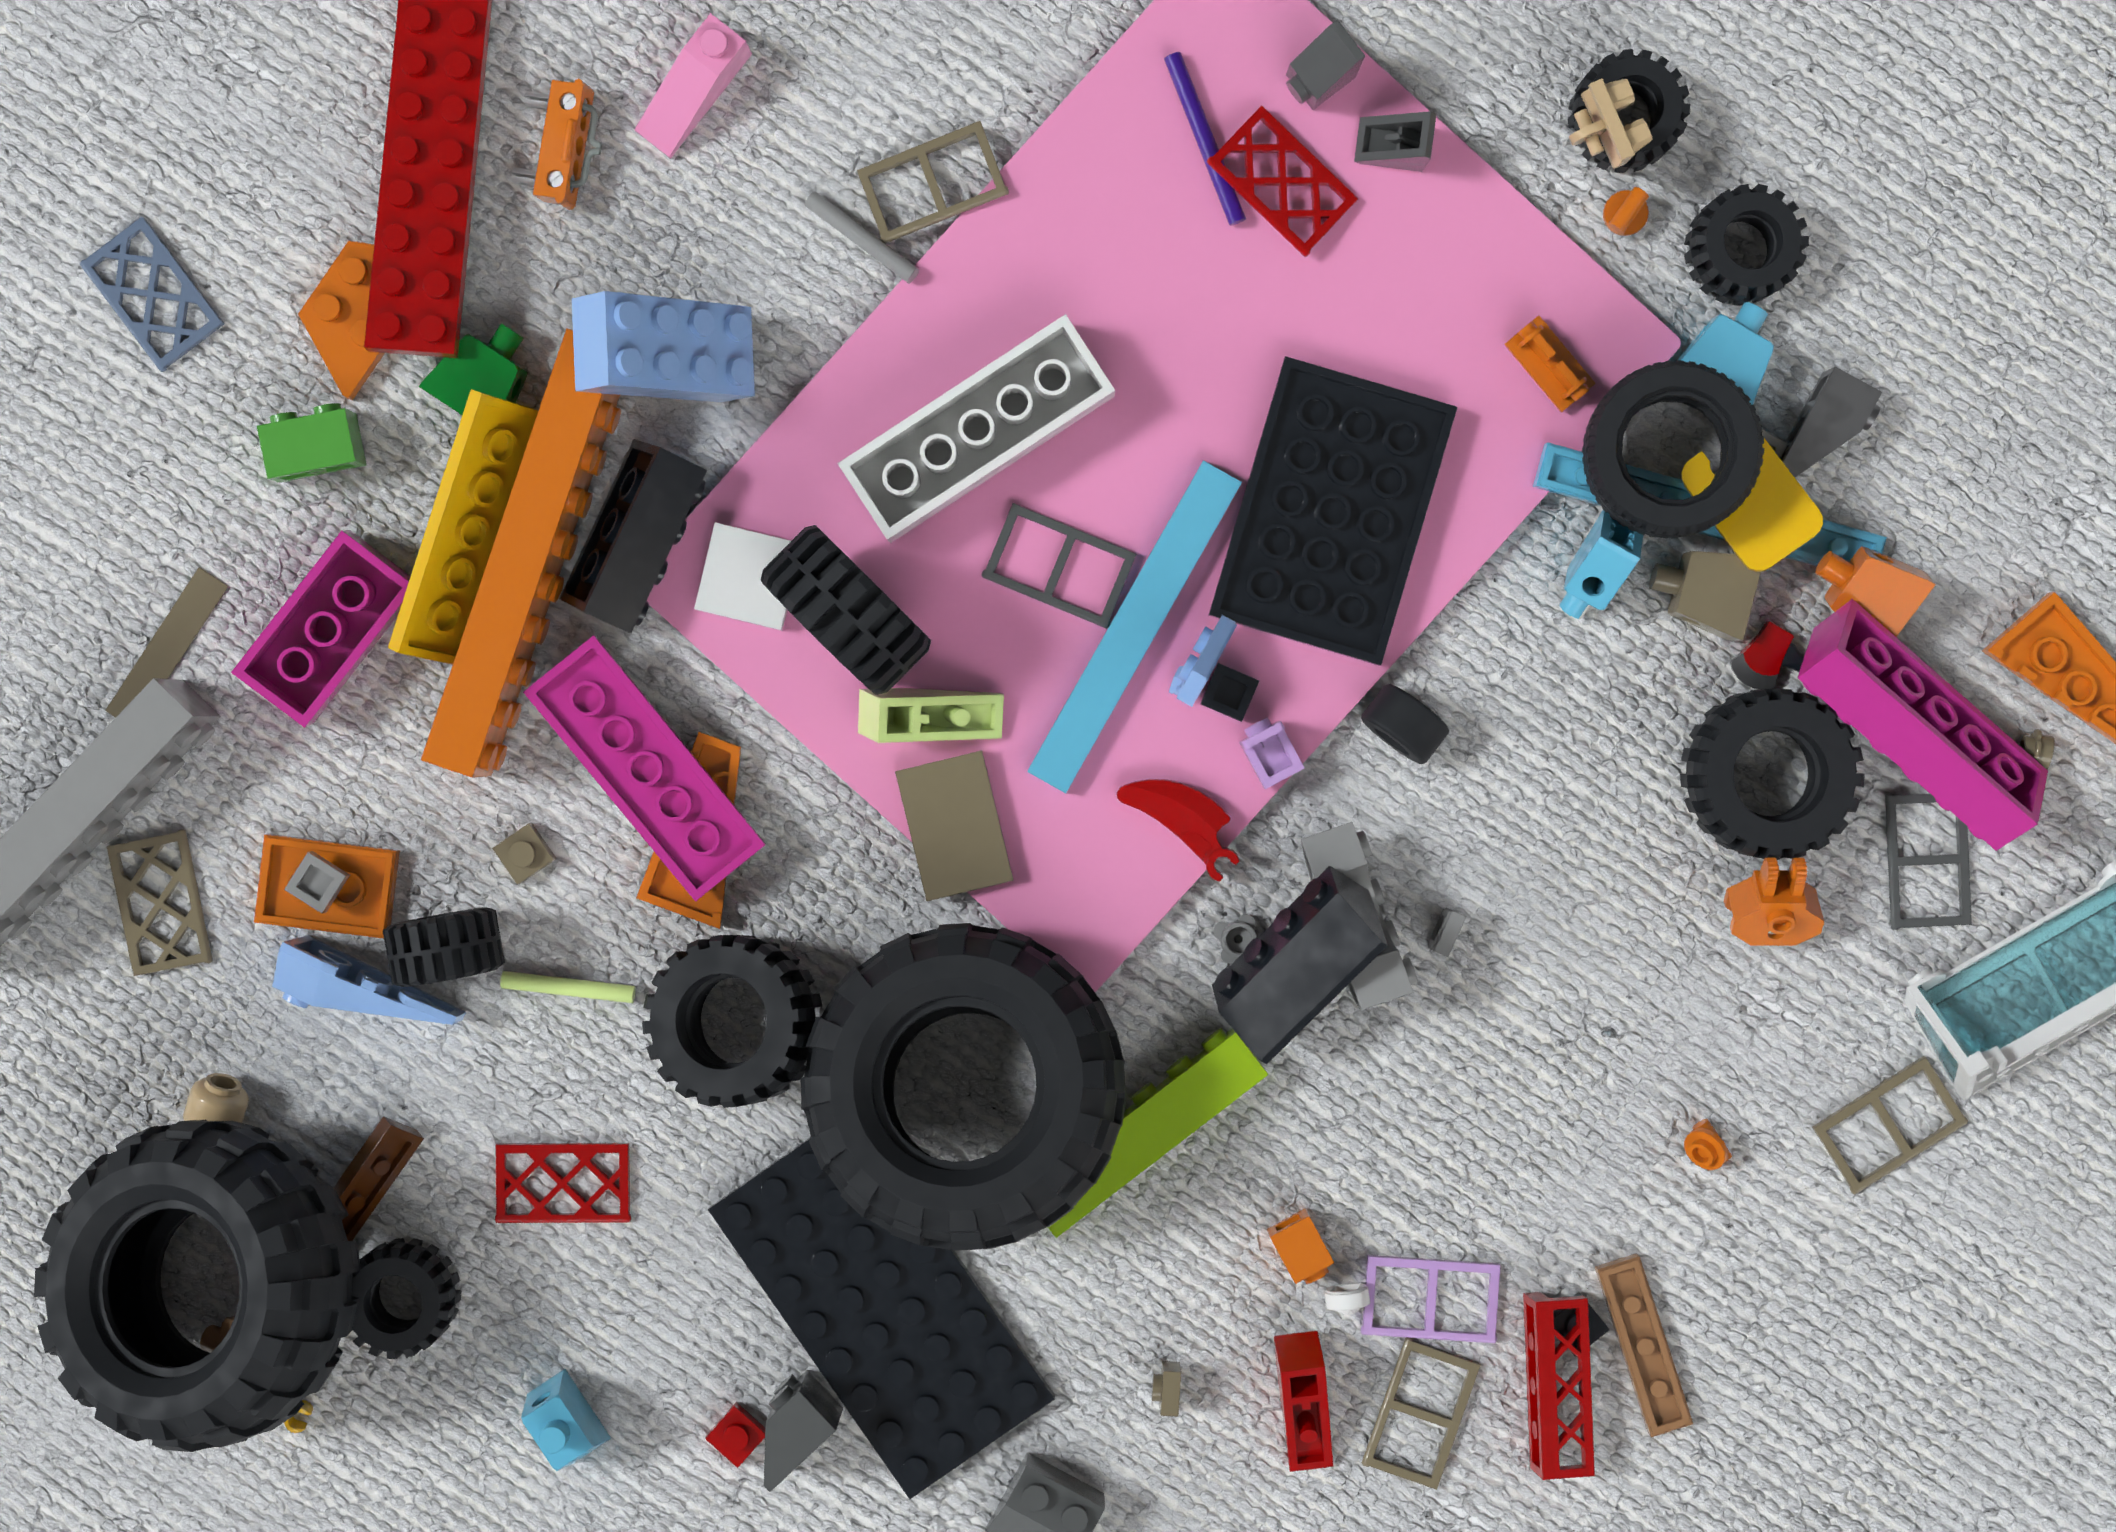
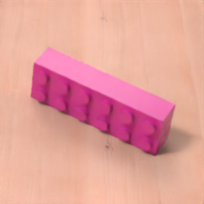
[1798,599,2048,851]

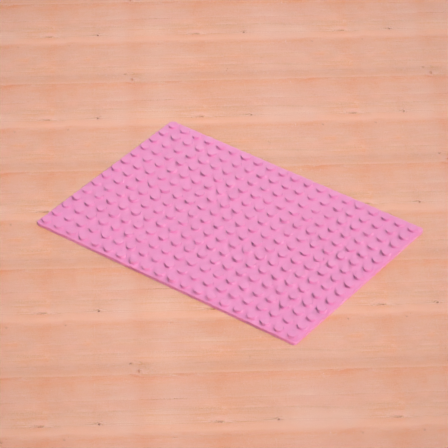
[647,0,1681,992]

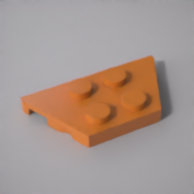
[298,241,385,401]

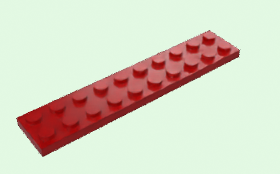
[364,0,492,358]

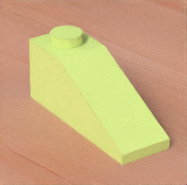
[858,688,1004,743]

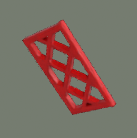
[1207,105,1358,257]
[495,1143,631,1223]

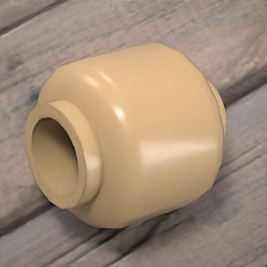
[183,1073,249,1123]

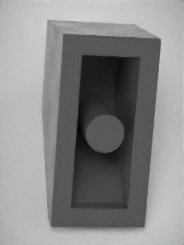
[1286,19,1365,110]

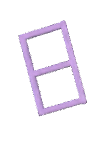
[1361,1255,1500,1343]

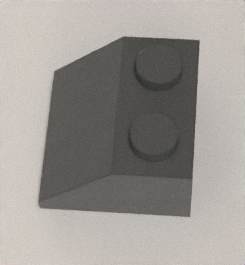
[764,1370,843,1492]
[985,1452,1105,1532]

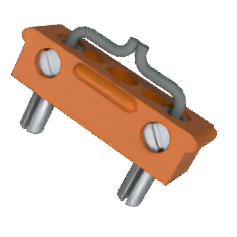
[511,79,602,210]

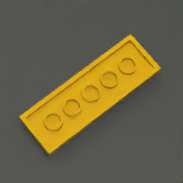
[388,389,539,665]

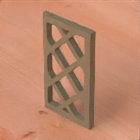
[107,829,213,976]

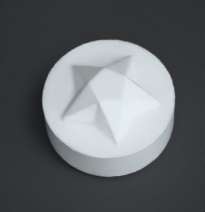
[1324,1283,1370,1315]

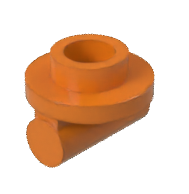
[1603,187,1649,236]
[1684,1118,1732,1170]

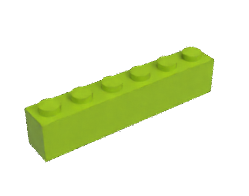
[1048,1028,1268,1238]

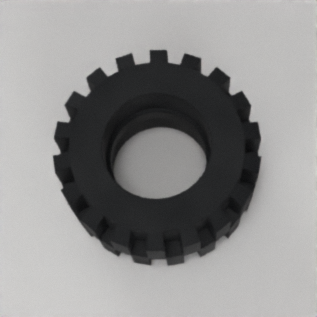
[1568,49,1691,173]
[1684,184,1809,305]
[383,907,505,987]
[351,1238,462,1359]

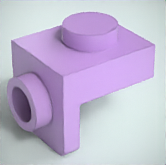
[1239,717,1305,789]

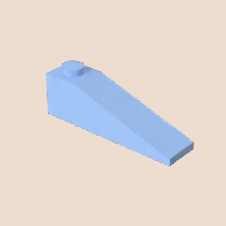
[272,935,466,1025]

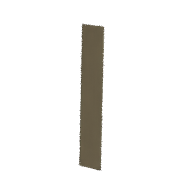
[105,567,228,718]

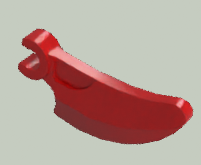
[1117,779,1239,882]

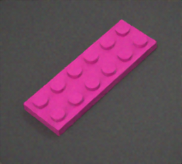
[523,635,766,901]

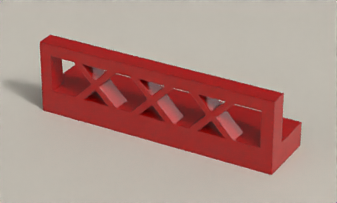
[1523,1292,1595,1480]

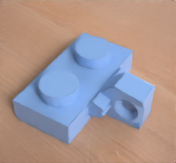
[1169,615,1237,707]

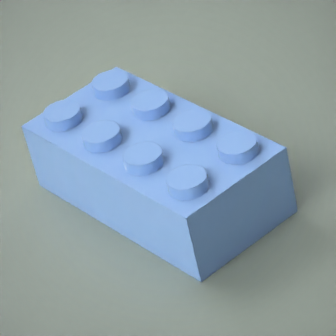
[572,291,755,402]

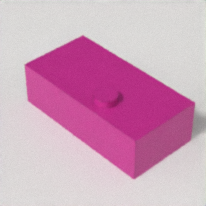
[231,530,411,728]

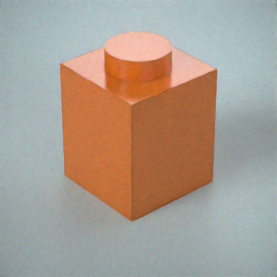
[1267,1209,1334,1284]

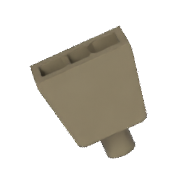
[1649,551,1761,642]

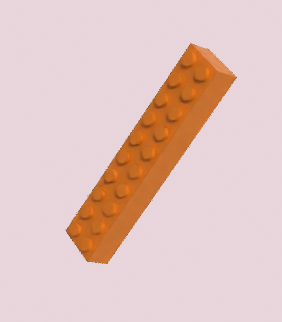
[421,328,621,778]

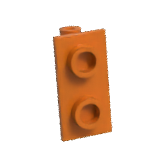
[1504,315,1596,413]

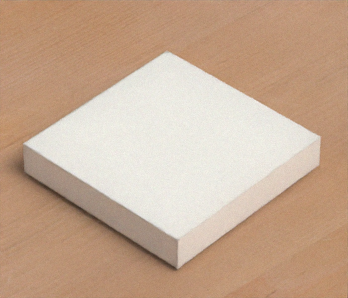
[694,522,791,631]

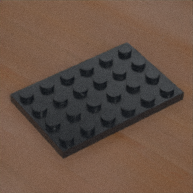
[1208,356,1457,666]

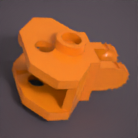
[1724,858,1824,946]

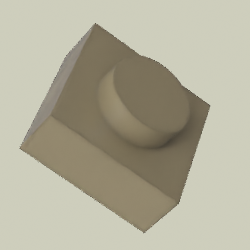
[492,823,557,885]
[1151,1361,1181,1417]

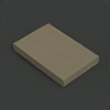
[895,750,1014,901]

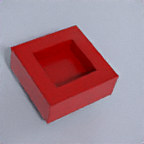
[705,1402,765,1468]

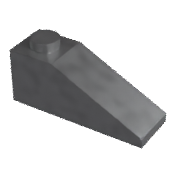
[1780,367,1882,477]

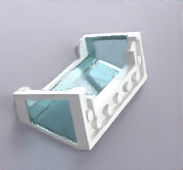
[1904,860,2116,1101]

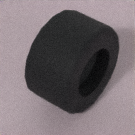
[1361,684,1449,764]

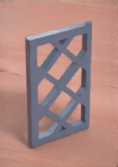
[80,217,224,372]

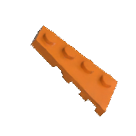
[1982,592,2116,744]
[636,731,741,929]

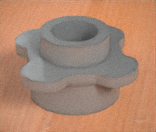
[1213,914,1257,964]

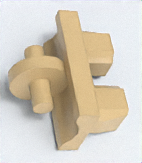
[1569,79,1653,169]

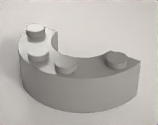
[1301,822,1418,1010]

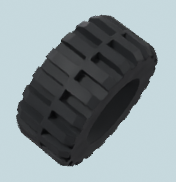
[761,525,931,695]
[1680,688,1865,860]
[642,935,823,1108]

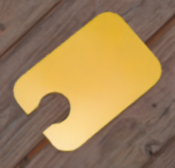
[1681,438,1823,572]

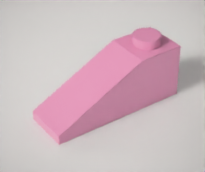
[634,13,752,159]

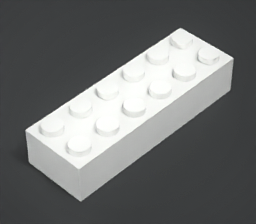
[837,314,1115,543]

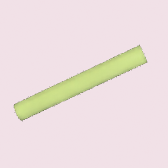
[500,971,636,1003]

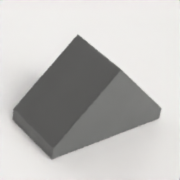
[1354,111,1436,172]

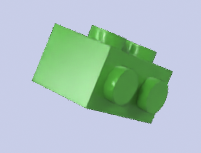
[257,403,367,483]

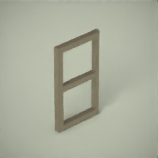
[857,121,1009,244]
[1812,1056,1968,1195]
[1361,1338,1481,1490]

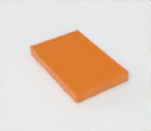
[254,834,400,939]

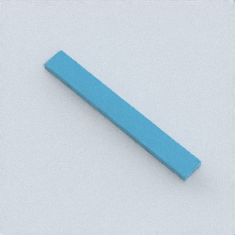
[1533,443,1887,566]
[1027,460,1242,793]

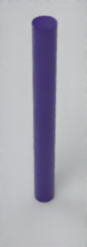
[1164,52,1246,226]

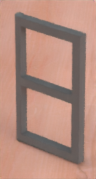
[982,503,1136,629]
[1885,793,1972,930]

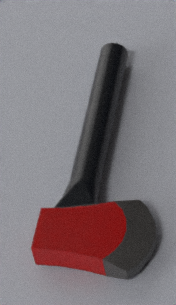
[1730,621,1805,689]

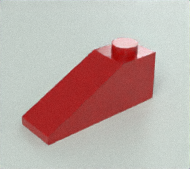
[1274,1330,1334,1472]

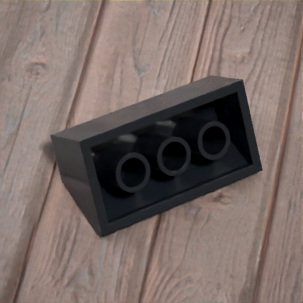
[559,439,707,633]
[1212,866,1388,1065]

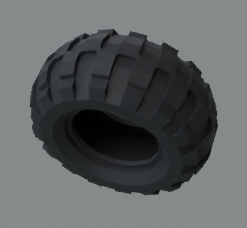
[800,923,1127,1251]
[34,1120,361,1452]

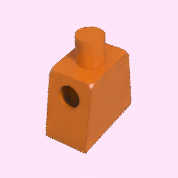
[1815,546,1936,637]

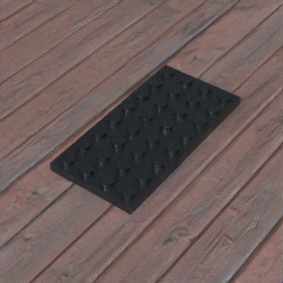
[708,1137,1055,1499]

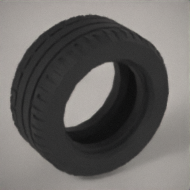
[1582,360,1765,539]

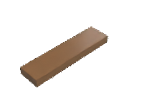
[1595,1253,1693,1437]

